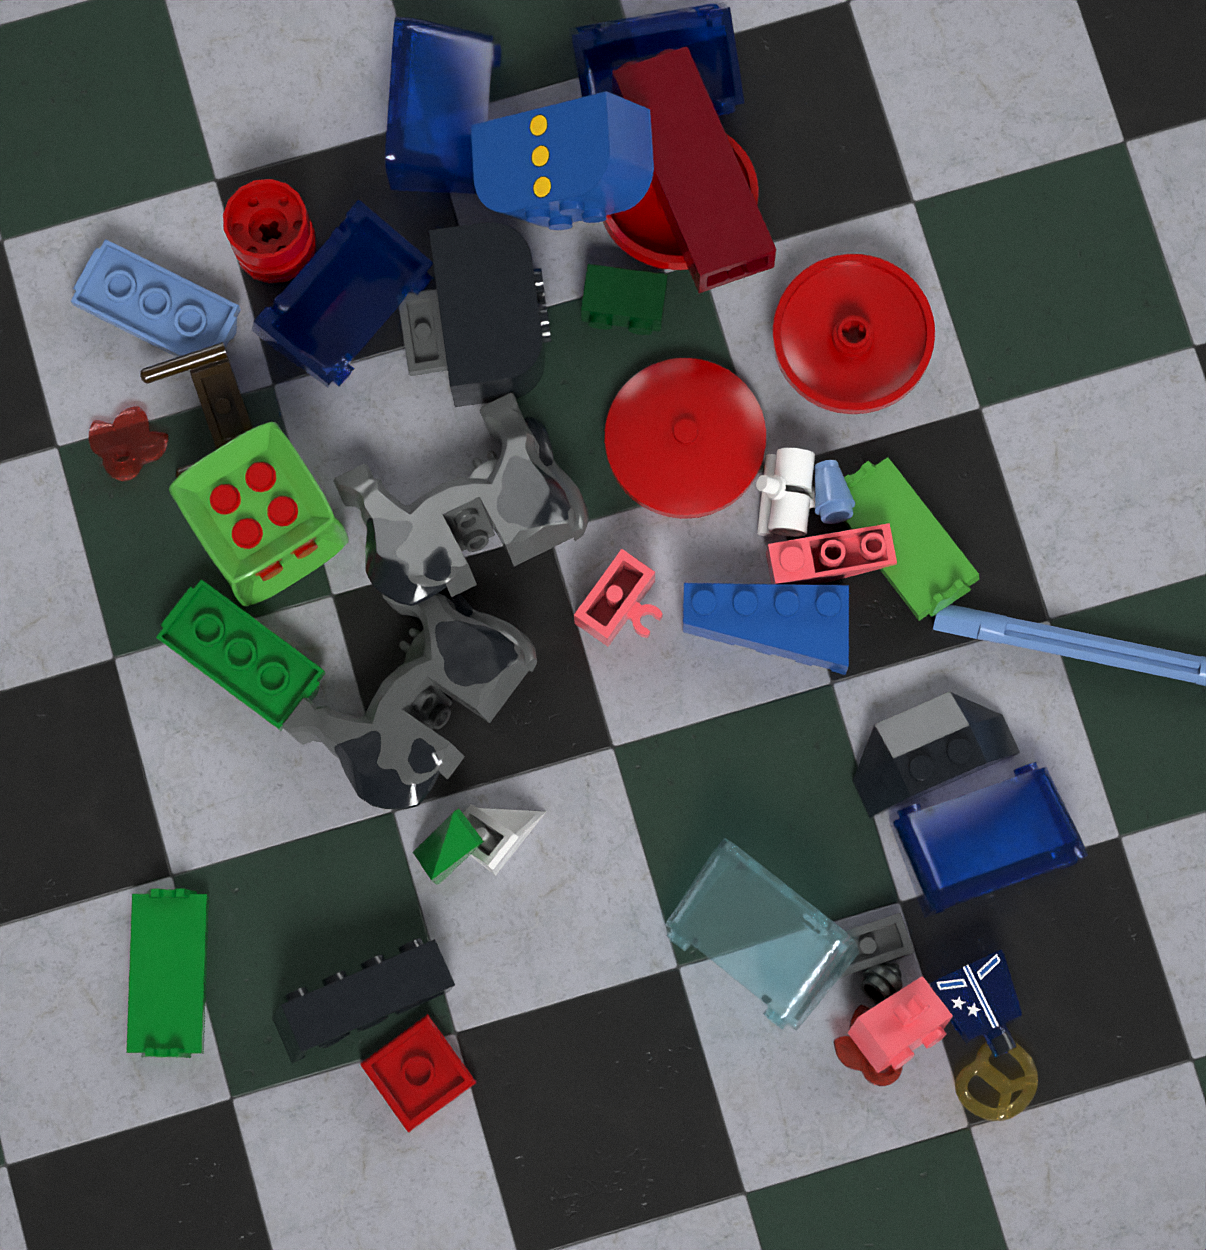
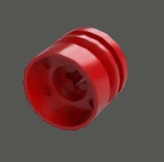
[223,179,316,283]

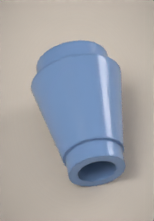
[814,460,855,524]

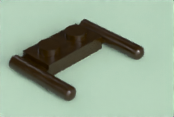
[140,342,253,478]

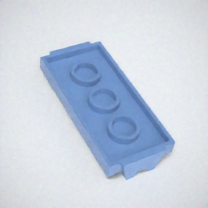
[71,239,241,357]

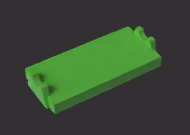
[843,457,979,621]

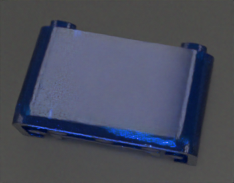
[569,2,745,115]
[385,16,502,194]
[252,200,433,388]
[890,762,1088,918]

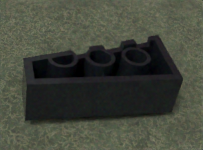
[272,938,455,1064]

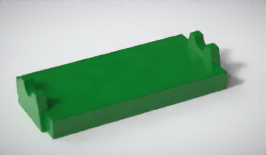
[156,579,326,731]
[126,888,209,1058]

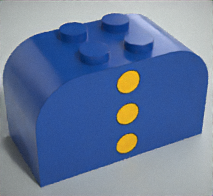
[471,91,654,230]

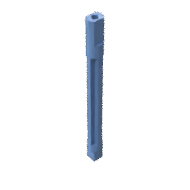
[932,604,1206,686]

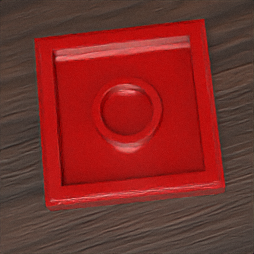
[360,1014,477,1133]

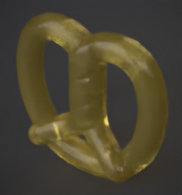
[955,1038,1038,1121]

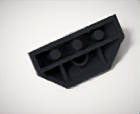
[852,691,1020,819]

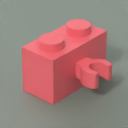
[574,549,663,647]
[848,976,953,1073]

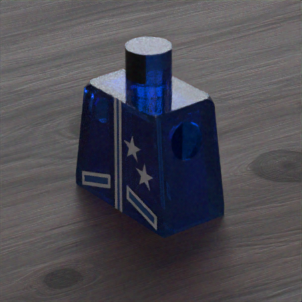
[929,949,1022,1058]

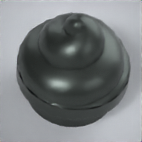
[861,963,903,1004]

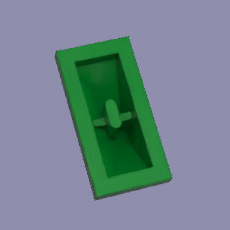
[412,809,484,885]

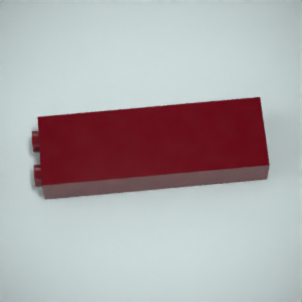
[612,46,777,293]

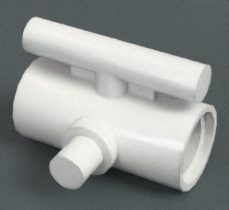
[756,448,815,537]

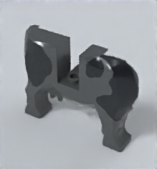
[333,393,589,606]
[283,587,537,810]

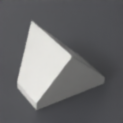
[463,804,547,876]

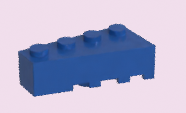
[683,583,849,675]

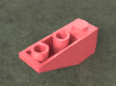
[766,523,897,585]

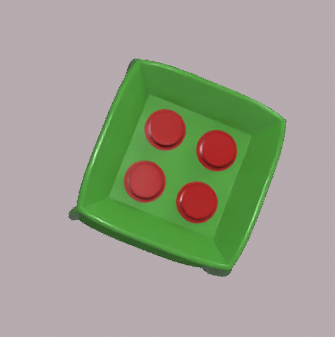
[169,422,349,607]

